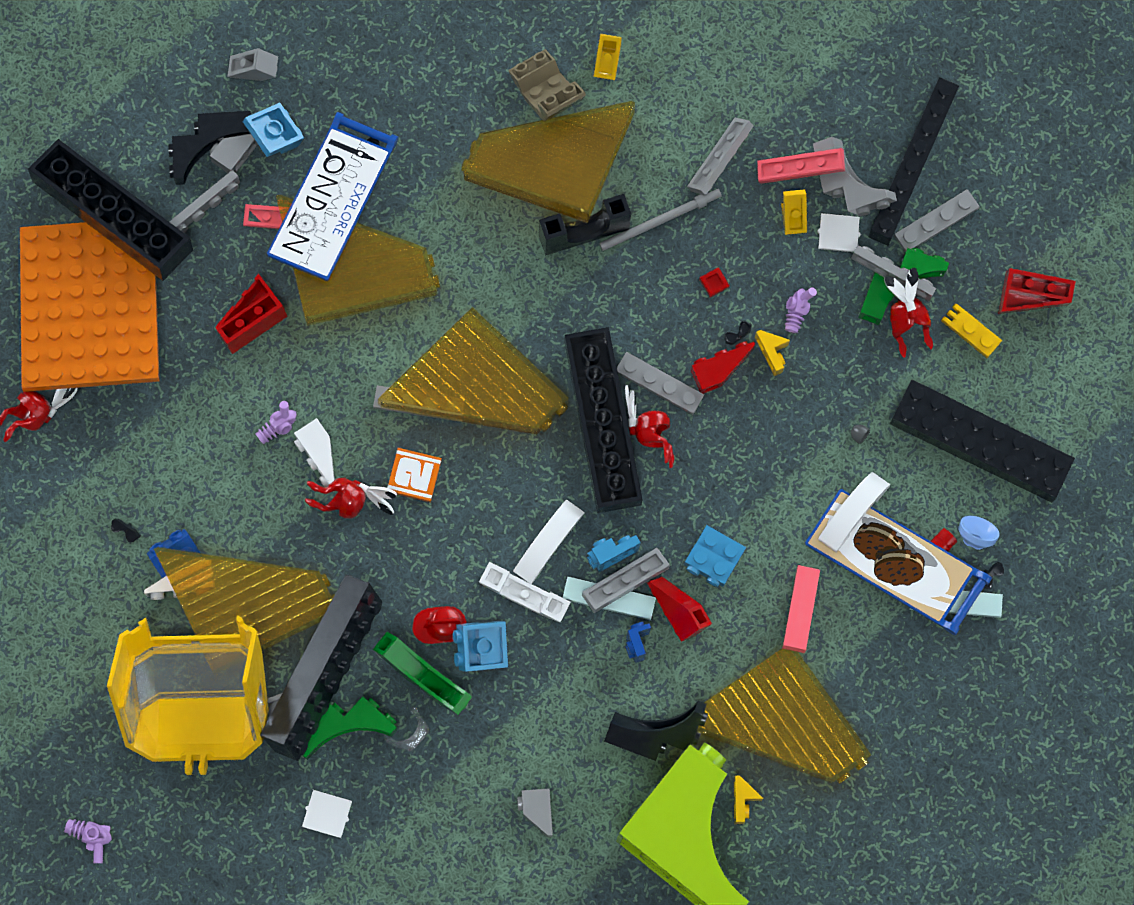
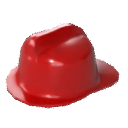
[412,606,467,644]

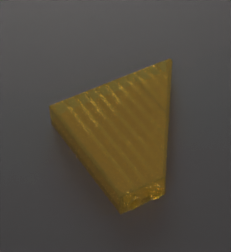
[461,101,635,223]
[276,195,440,326]
[378,307,569,435]
[154,547,335,674]
[697,648,871,784]

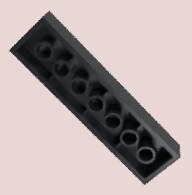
[28,139,193,281]
[564,327,643,513]
[890,380,1075,503]
[260,574,382,761]

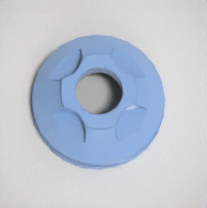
[958,516,999,550]

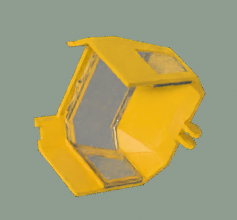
[107,615,269,775]

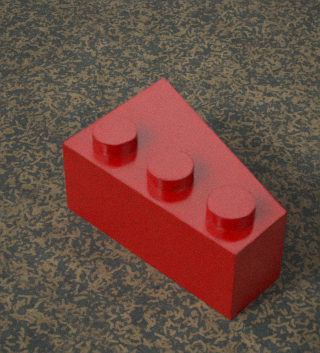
[998,268,1076,314]
[215,273,288,354]

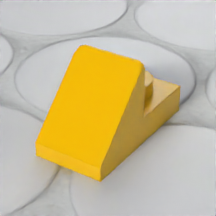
[594,34,622,80]
[781,190,807,235]
[755,330,790,376]
[734,776,763,824]

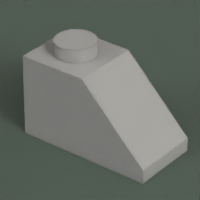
[227,48,278,81]
[210,134,258,173]
[517,789,553,837]

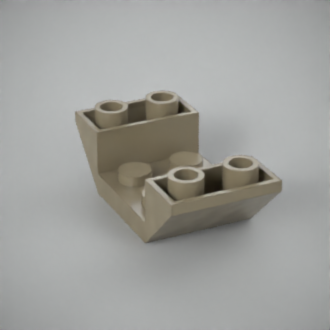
[508,49,586,122]

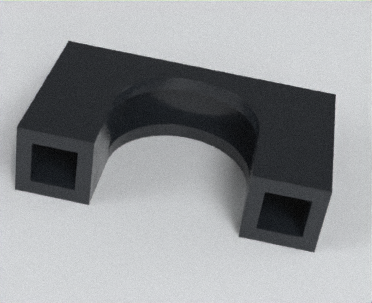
[539,194,631,256]

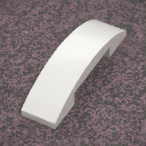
[818,472,890,553]
[513,499,585,584]
[479,562,571,623]

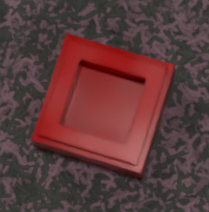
[699,267,730,298]

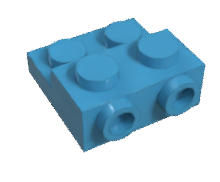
[243,103,304,157]
[684,525,746,587]
[587,535,640,572]
[453,621,508,672]

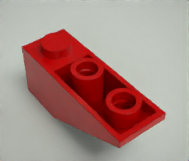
[691,341,755,394]
[647,577,712,642]

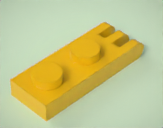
[941,303,1002,358]

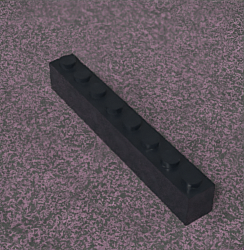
[868,77,959,246]

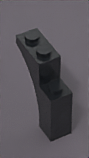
[168,111,252,185]
[604,701,708,761]

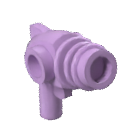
[785,288,817,333]
[255,401,296,444]
[64,819,112,864]

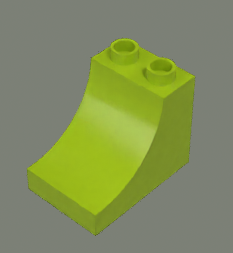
[616,743,749,905]

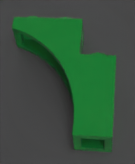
[858,248,949,325]
[373,632,472,715]
[302,697,397,760]

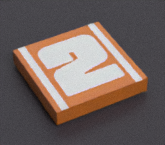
[387,448,442,503]

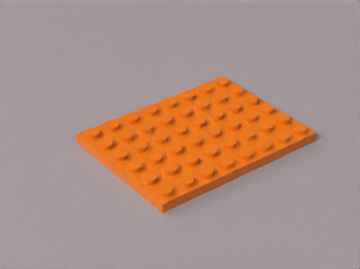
[20,222,159,392]

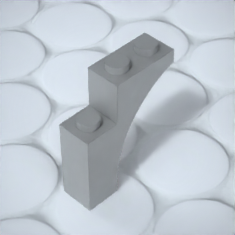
[813,137,897,216]

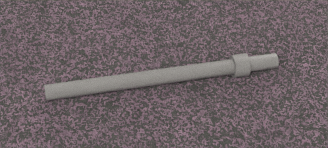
[599,189,722,251]

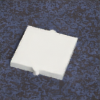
[817,213,861,252]
[302,790,352,838]

